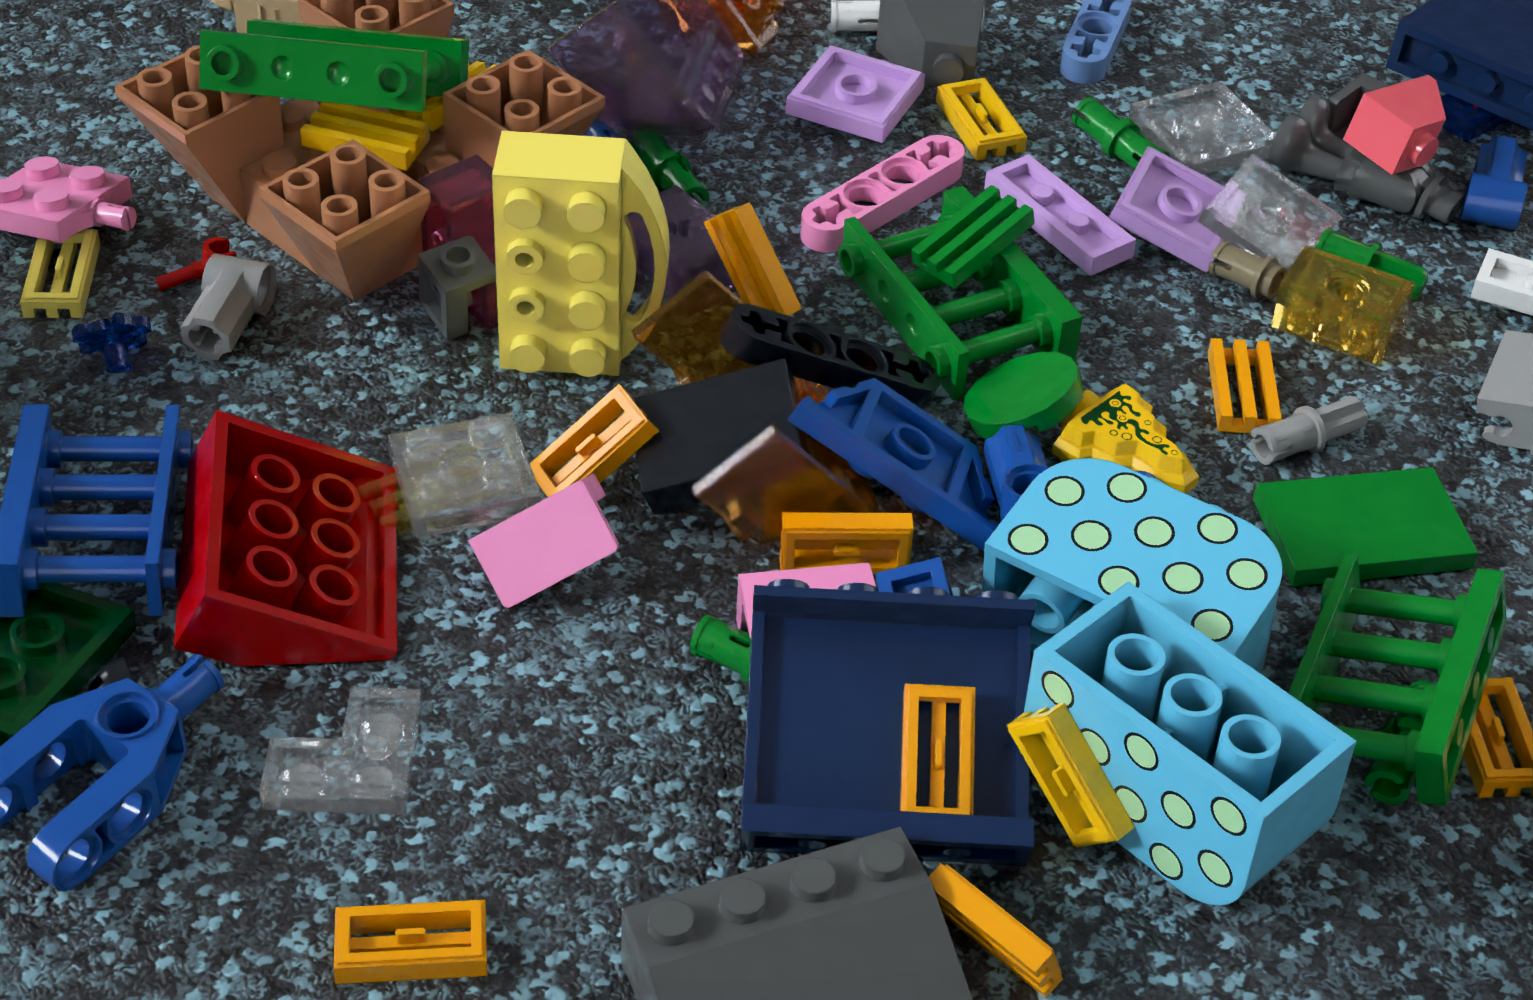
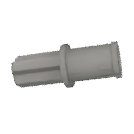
[1250,396,1368,465]

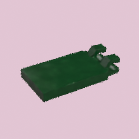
[0,583,136,746]

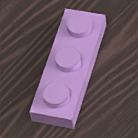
[984,154,1136,276]

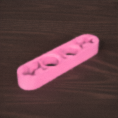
[800,135,965,253]

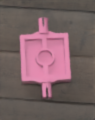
[0,156,137,243]

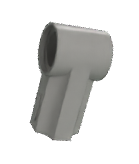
[180,253,277,361]

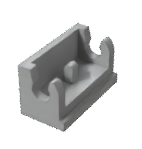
[1477,330,1533,455]

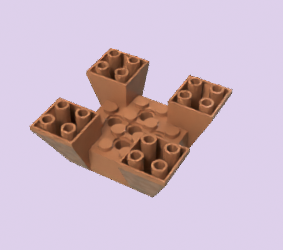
[115,0,606,302]

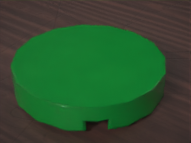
[963,352,1084,439]

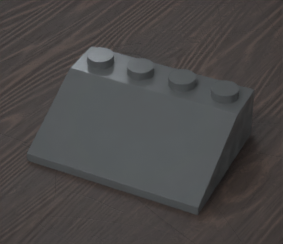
[621,826,973,1000]

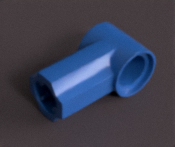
[1460,136,1528,231]
[984,425,1049,524]

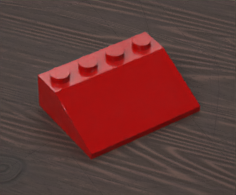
[174,410,397,666]

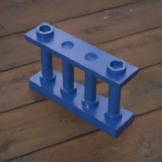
[0,404,194,617]

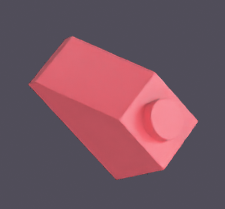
[1343,75,1446,175]

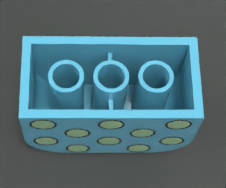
[982,458,1282,673]
[1024,581,1356,906]

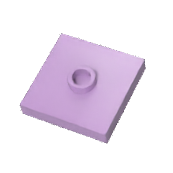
[785,45,925,143]
[1109,146,1245,273]

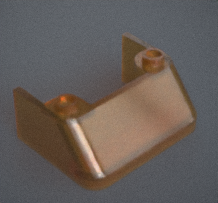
[631,271,879,544]

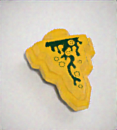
[1052,383,1199,494]

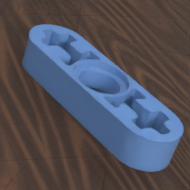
[1060,0,1132,84]

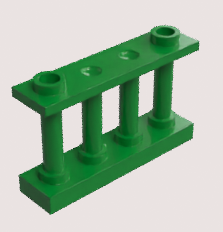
[199,19,469,112]
[838,186,1083,400]
[1288,553,1507,806]

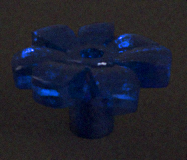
[71,312,152,373]

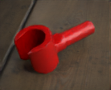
[155,237,237,291]

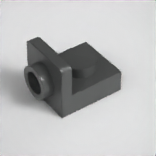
[418,235,496,341]

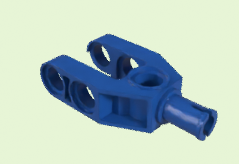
[0,654,224,892]

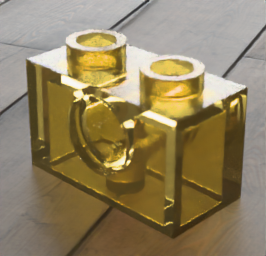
[1271,245,1415,366]

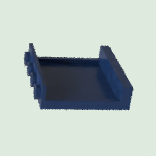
[1386,0,1533,130]
[739,579,1036,866]

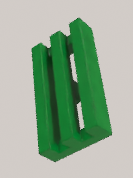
[911,185,1035,289]

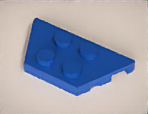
[788,378,998,552]

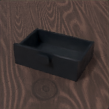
[633,358,812,515]

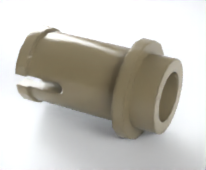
[1208,241,1286,300]

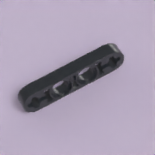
[719,303,940,410]

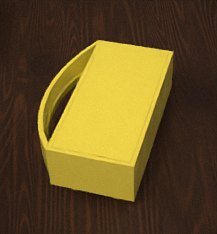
[492,131,670,377]

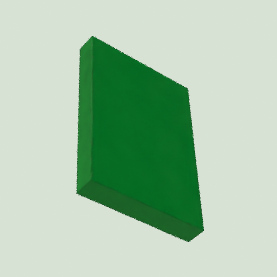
[1253,467,1478,587]

